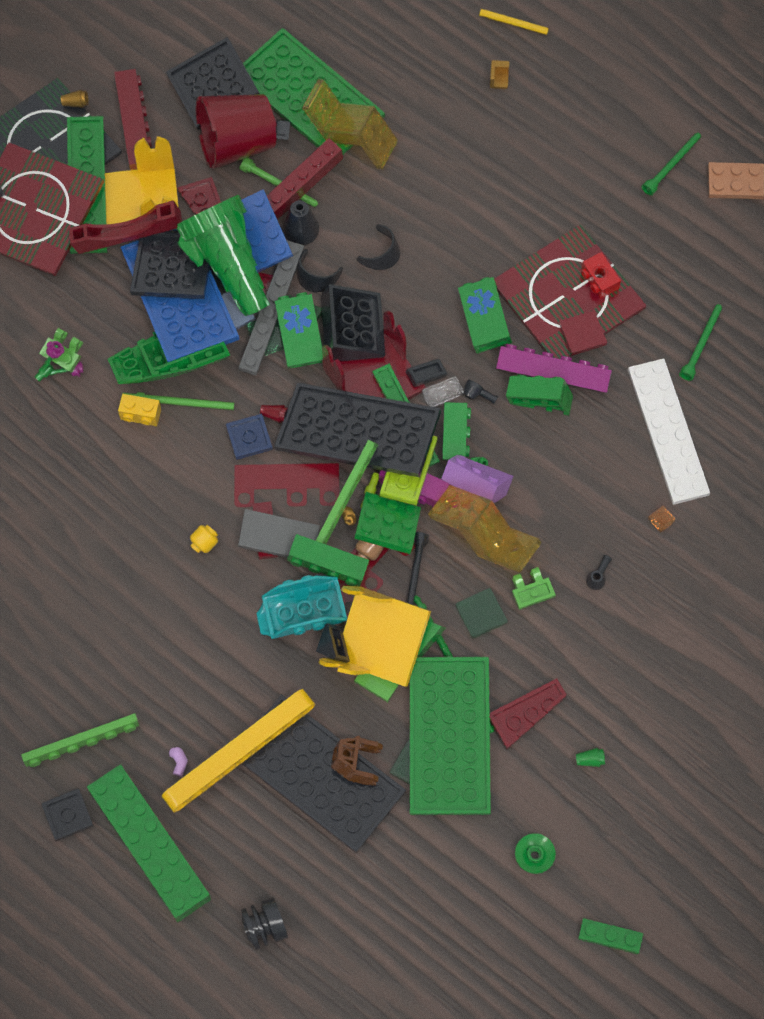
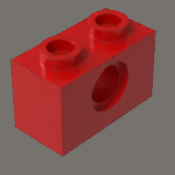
[581,252,621,299]

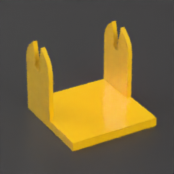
[105,136,179,224]
[319,586,431,687]

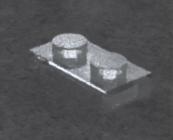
[422,376,464,407]

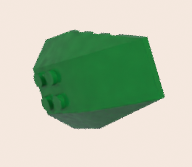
[108,332,230,384]

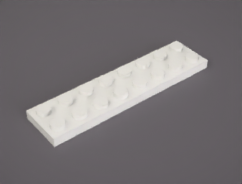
[628,359,710,505]

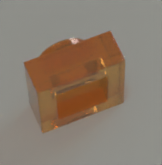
[648,505,676,533]

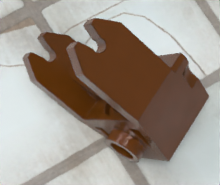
[331,736,383,785]

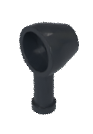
[463,379,499,404]
[586,555,612,590]

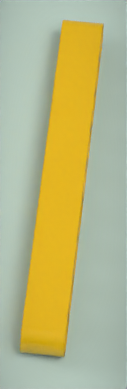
[162,689,316,813]

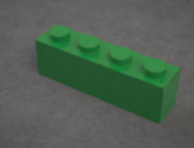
[287,534,369,586]

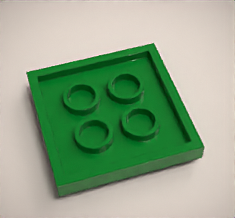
[354,492,421,554]

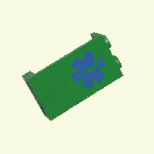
[458,277,512,354]
[275,292,323,369]

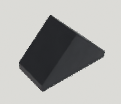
[316,623,350,663]

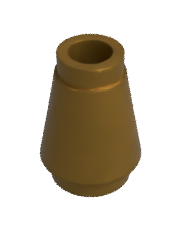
[61,90,89,108]

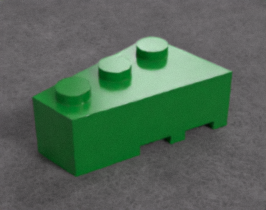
[442,402,471,461]

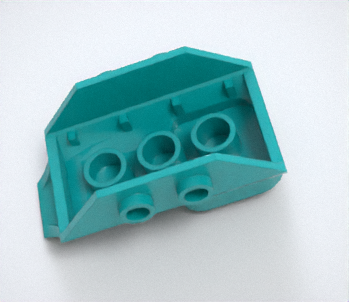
[256,575,347,639]

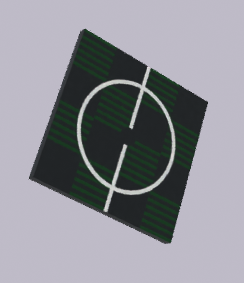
[0,78,122,165]

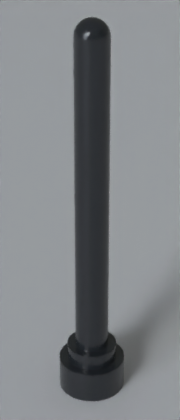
[406,532,429,605]

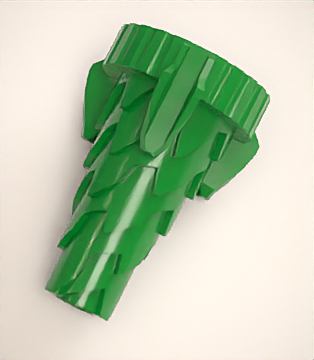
[177,195,270,316]

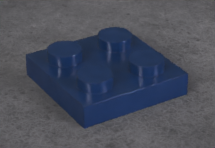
[226,414,273,460]

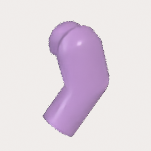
[169,747,188,777]

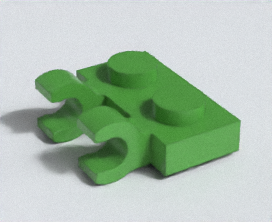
[39,328,83,372]
[512,567,556,610]

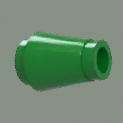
[576,747,605,767]

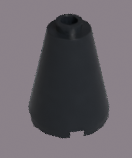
[283,200,319,245]

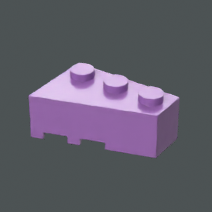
[441,455,514,506]

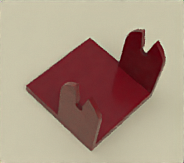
[322,310,426,400]

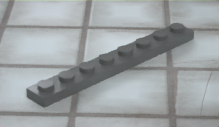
[239,240,304,376]

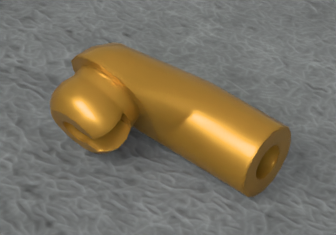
[342,506,356,525]

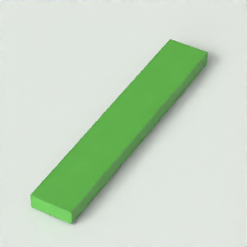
[316,440,378,544]

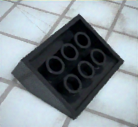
[321,284,386,361]

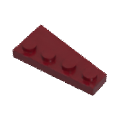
[177,177,221,215]
[489,678,567,750]

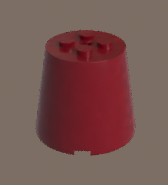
[195,94,277,169]

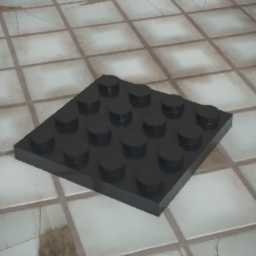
[166,37,260,130]
[130,231,210,299]

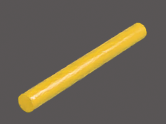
[479,9,549,35]

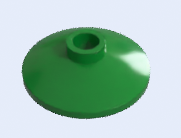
[515,833,556,874]

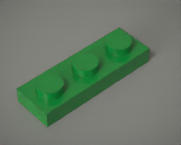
[578,918,643,954]

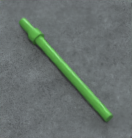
[121,392,235,410]

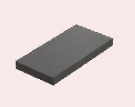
[237,509,320,558]

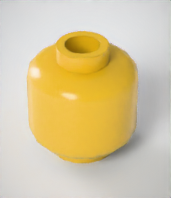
[190,525,218,553]

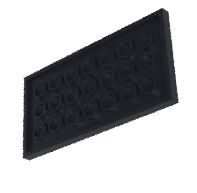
[274,382,441,478]
[241,694,406,853]

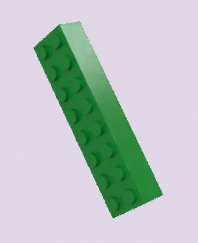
[87,764,211,923]

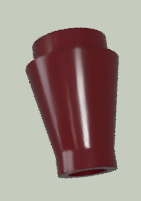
[260,405,288,423]

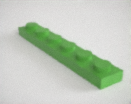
[21,714,139,767]

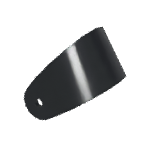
[357,224,401,270]
[297,249,343,293]

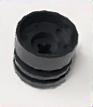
[241,897,288,950]

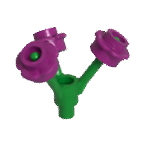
[35,341,84,381]

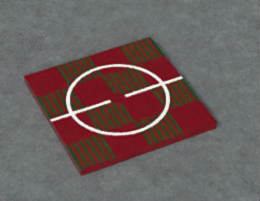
[0,142,105,276]
[494,224,647,359]

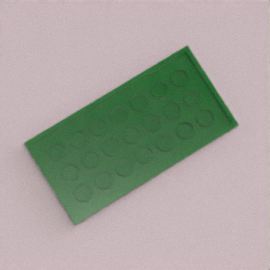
[243,28,385,155]
[410,657,491,815]

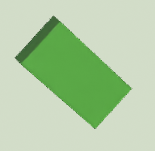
[354,674,398,703]

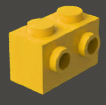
[118,394,161,426]

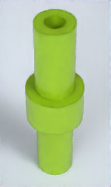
[360,473,379,508]

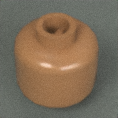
[355,540,384,561]

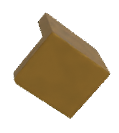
[490,60,509,89]

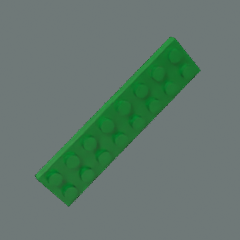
[67,116,107,254]

